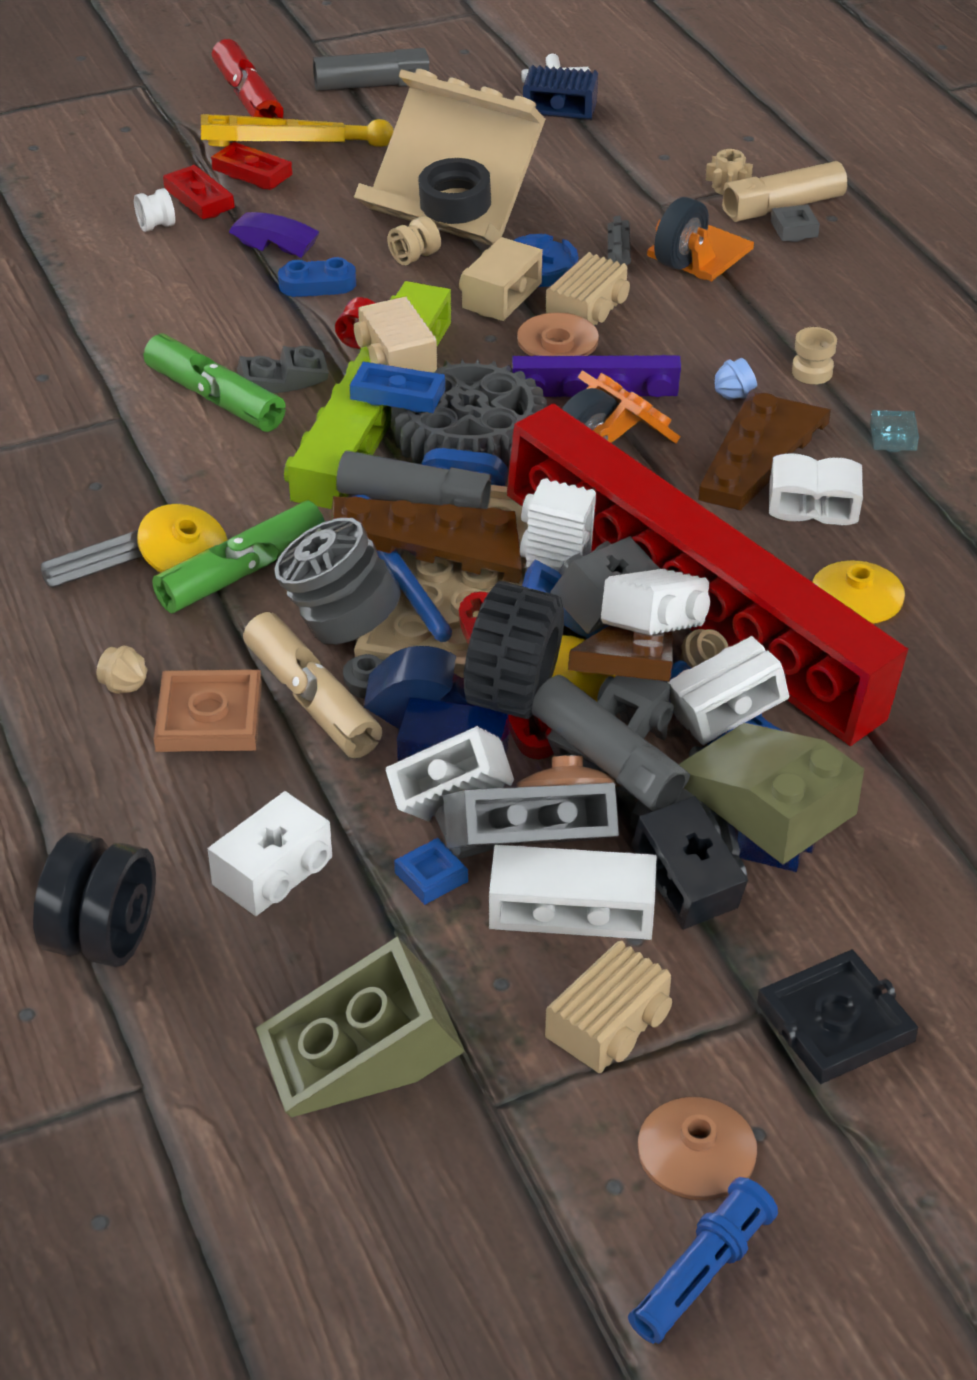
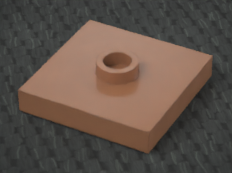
[154,670,262,752]

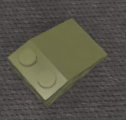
[678,723,864,864]
[256,936,465,1118]

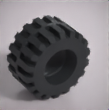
[464,581,564,719]

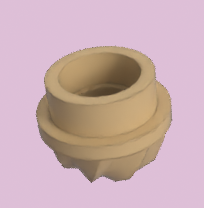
[679,629,728,668]
[97,646,148,694]

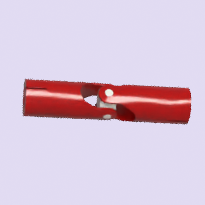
[212,39,284,119]

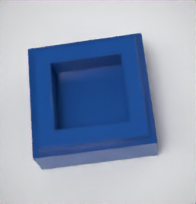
[394,838,468,905]

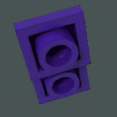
[229,212,319,258]

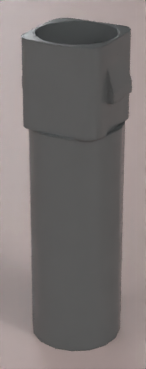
[313,48,429,91]
[336,450,491,509]
[531,675,690,810]

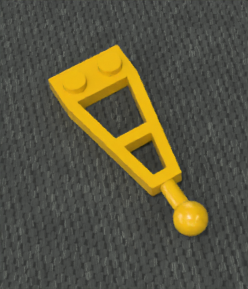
[201,114,394,147]

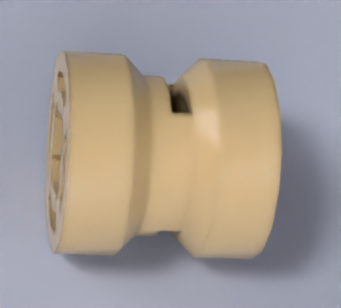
[387,216,441,265]
[792,327,837,385]

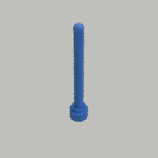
[353,495,452,642]

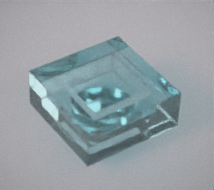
[870,410,919,452]

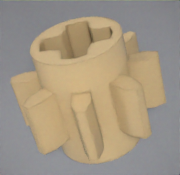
[706,149,753,195]

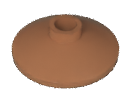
[517,313,599,356]
[516,756,620,788]
[638,1097,757,1200]

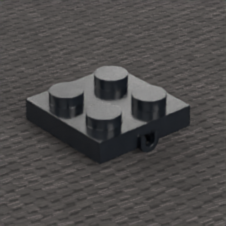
[757,949,919,1085]

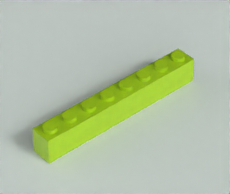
[284,281,451,509]

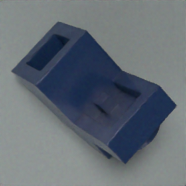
[364,646,480,733]

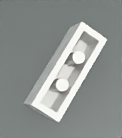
[489,845,656,940]

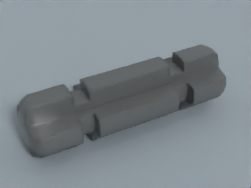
[608,216,631,265]

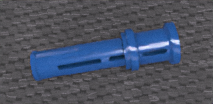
[628,1177,778,1344]

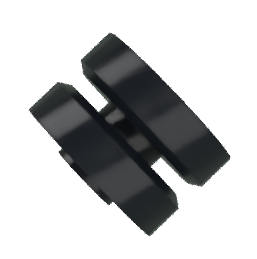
[33,832,156,967]

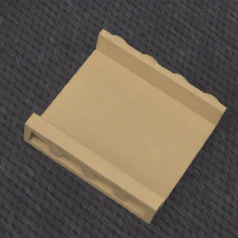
[354,69,546,246]

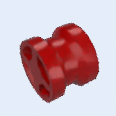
[335,297,375,349]

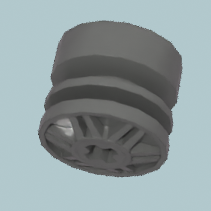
[274,518,401,645]

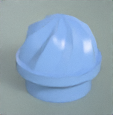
[714,358,757,400]

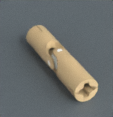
[243,612,382,758]

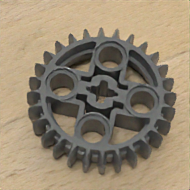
[391,359,547,472]

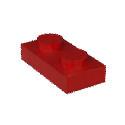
[211,142,292,190]
[163,164,235,220]

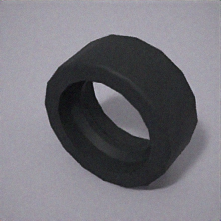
[418,158,491,224]

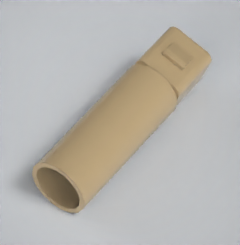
[722,161,847,222]

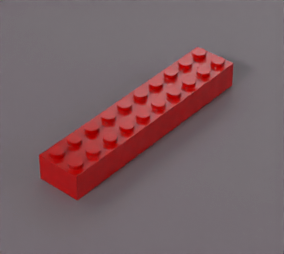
[507,403,909,747]

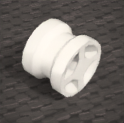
[134,188,175,232]

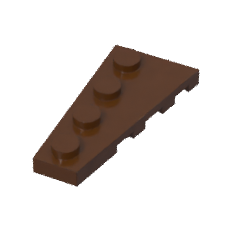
[698,391,831,510]
[331,496,522,584]
[568,625,672,682]

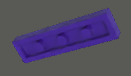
[512,355,681,397]

